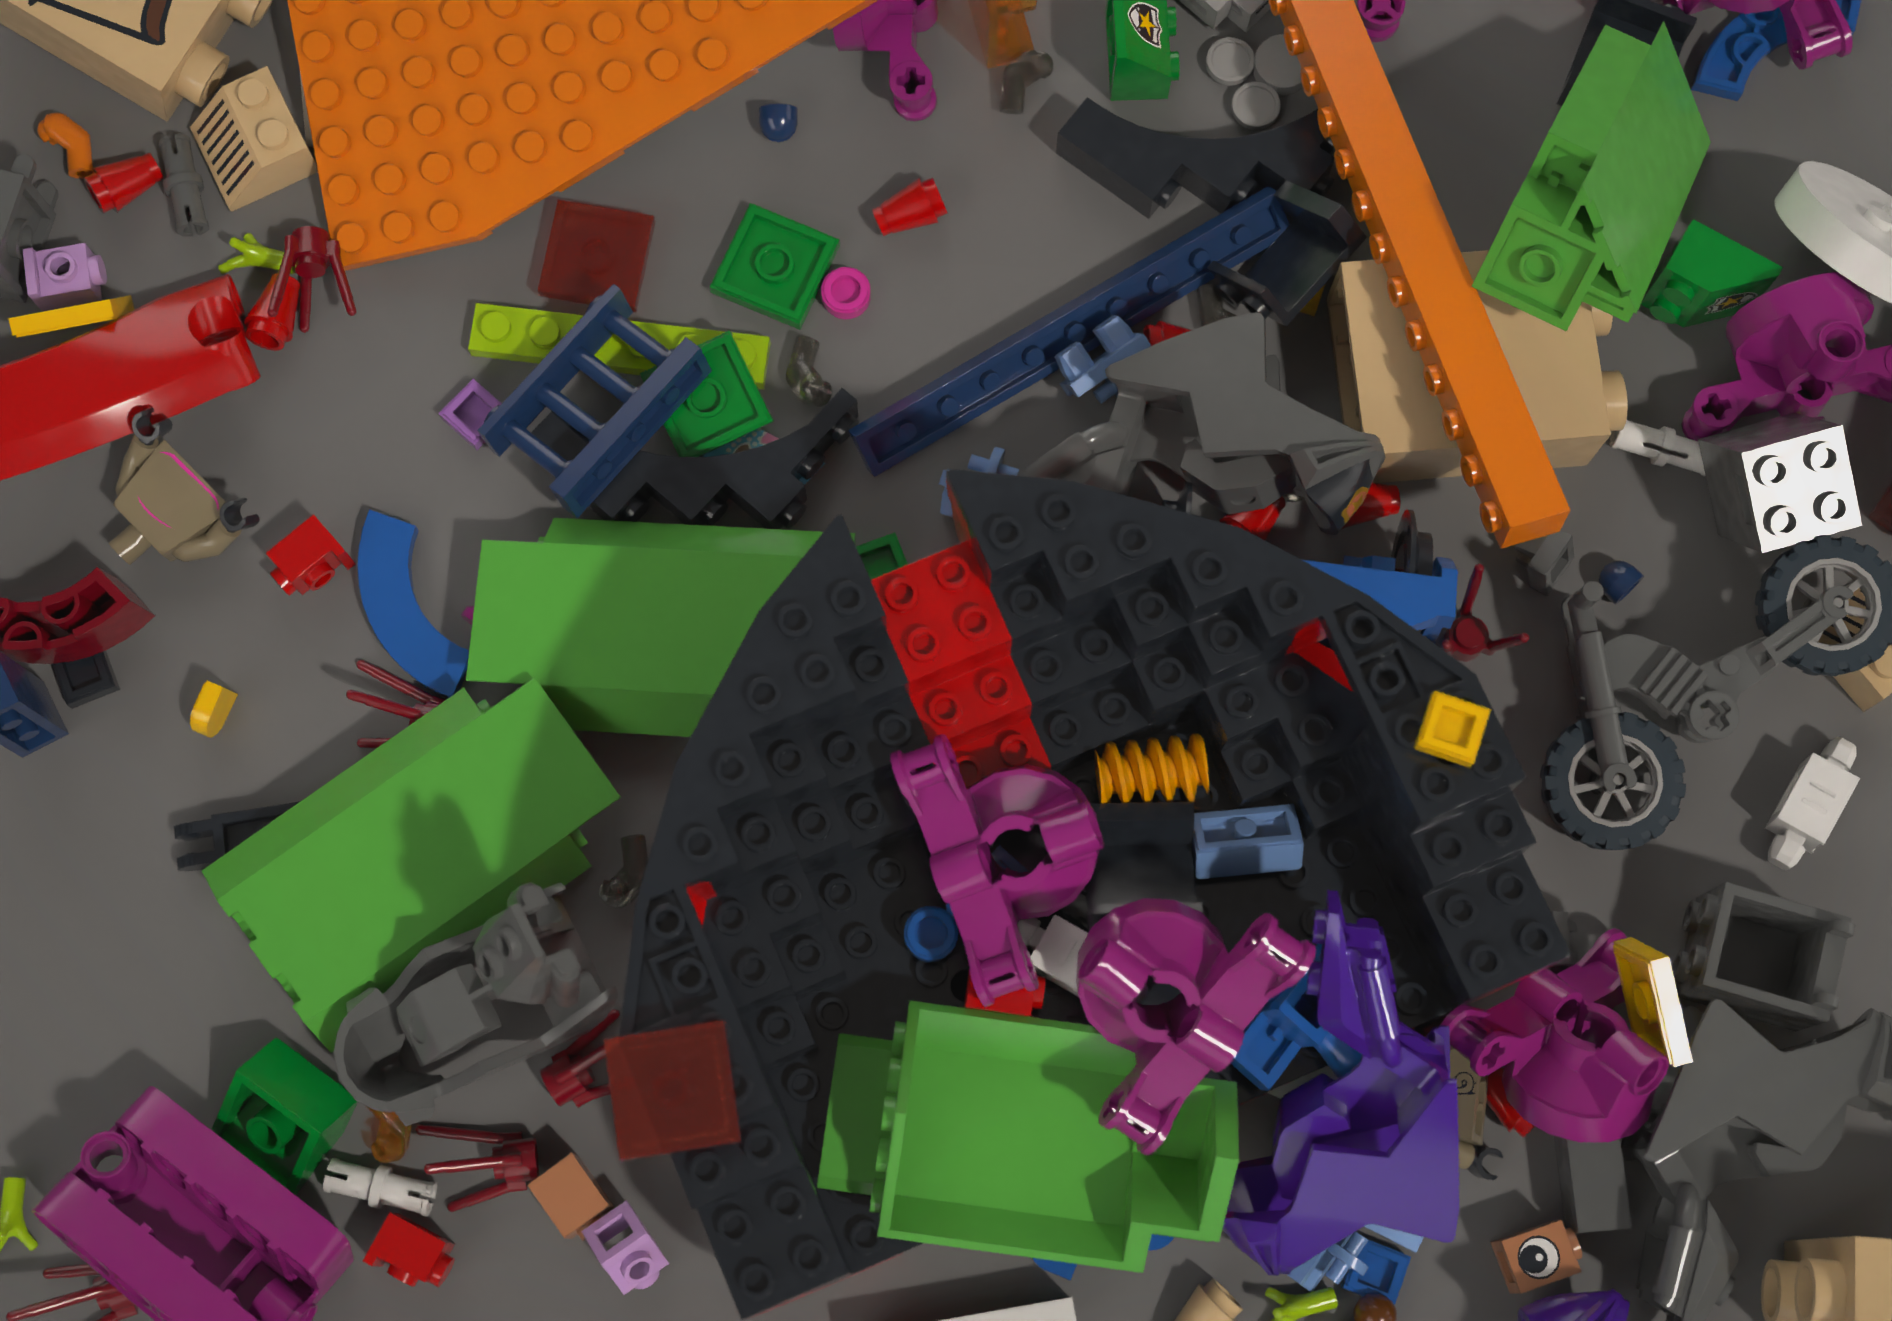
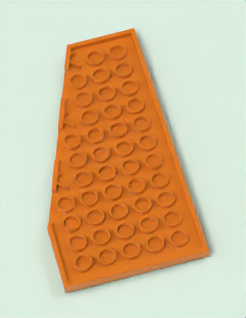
[287,0,878,271]

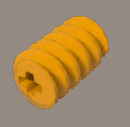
[1094,733,1209,803]

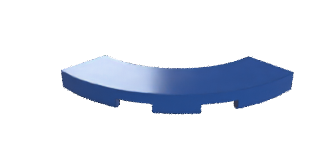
[1691,0,1861,101]
[357,509,469,699]

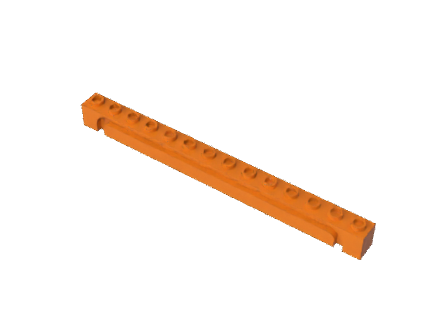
[1268,0,1571,549]

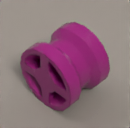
[1356,0,1405,42]

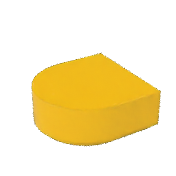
[190,681,238,738]

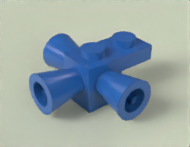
[1230,944,1362,1091]

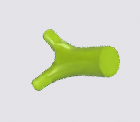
[218,233,296,274]
[0,1177,38,1251]
[1265,1287,1338,1321]

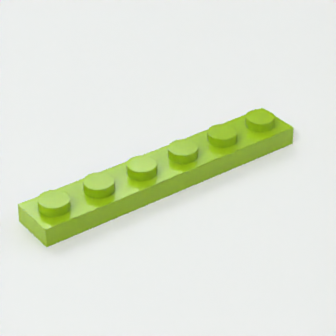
[468,303,771,390]

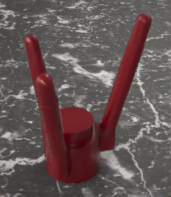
[267,226,357,333]
[1441,563,1529,662]
[346,660,446,748]
[540,1009,637,1108]
[415,1124,539,1212]
[6,1264,138,1321]

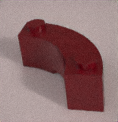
[0,567,155,664]

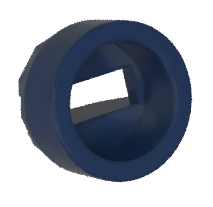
[759,104,798,142]
[1599,561,1644,605]

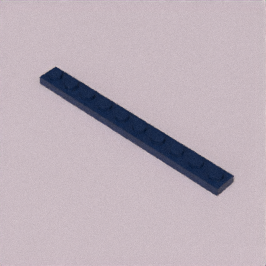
[848,186,1289,477]

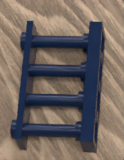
[477,284,712,518]

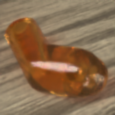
[366,1106,412,1163]

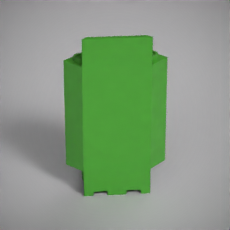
[1471,21,1711,332]
[817,1001,1239,1273]

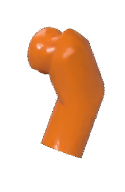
[37,113,93,179]

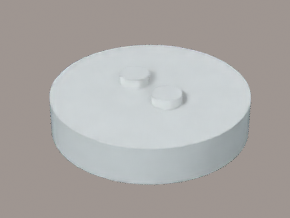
[1774,161,1892,304]

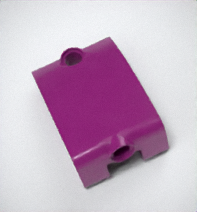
[32,1086,354,1321]

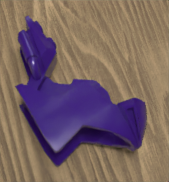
[1222,890,1459,1276]

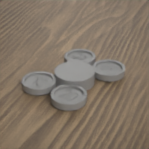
[1206,34,1303,130]

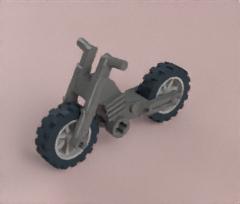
[1540,536,1892,850]

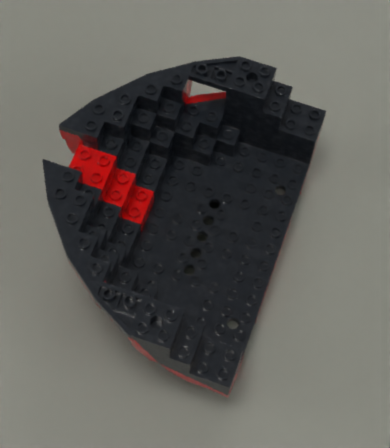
[619,469,1571,1320]

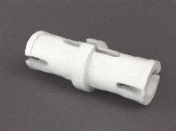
[1609,420,1705,476]
[323,1158,437,1217]

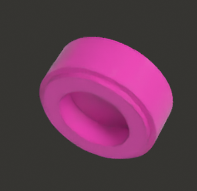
[821,267,871,319]

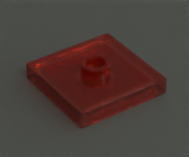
[538,199,656,313]
[604,1020,742,1161]

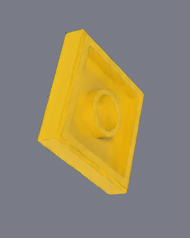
[8,295,135,338]
[1612,937,1693,1067]

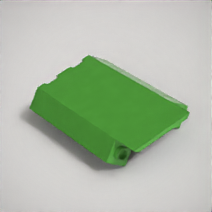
[466,518,856,737]
[202,677,621,1053]

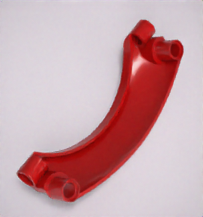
[0,274,261,481]

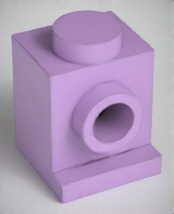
[22,243,107,312]
[581,1200,669,1295]

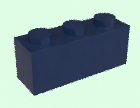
[0,651,69,758]

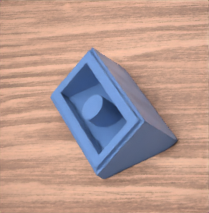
[1191,804,1304,879]

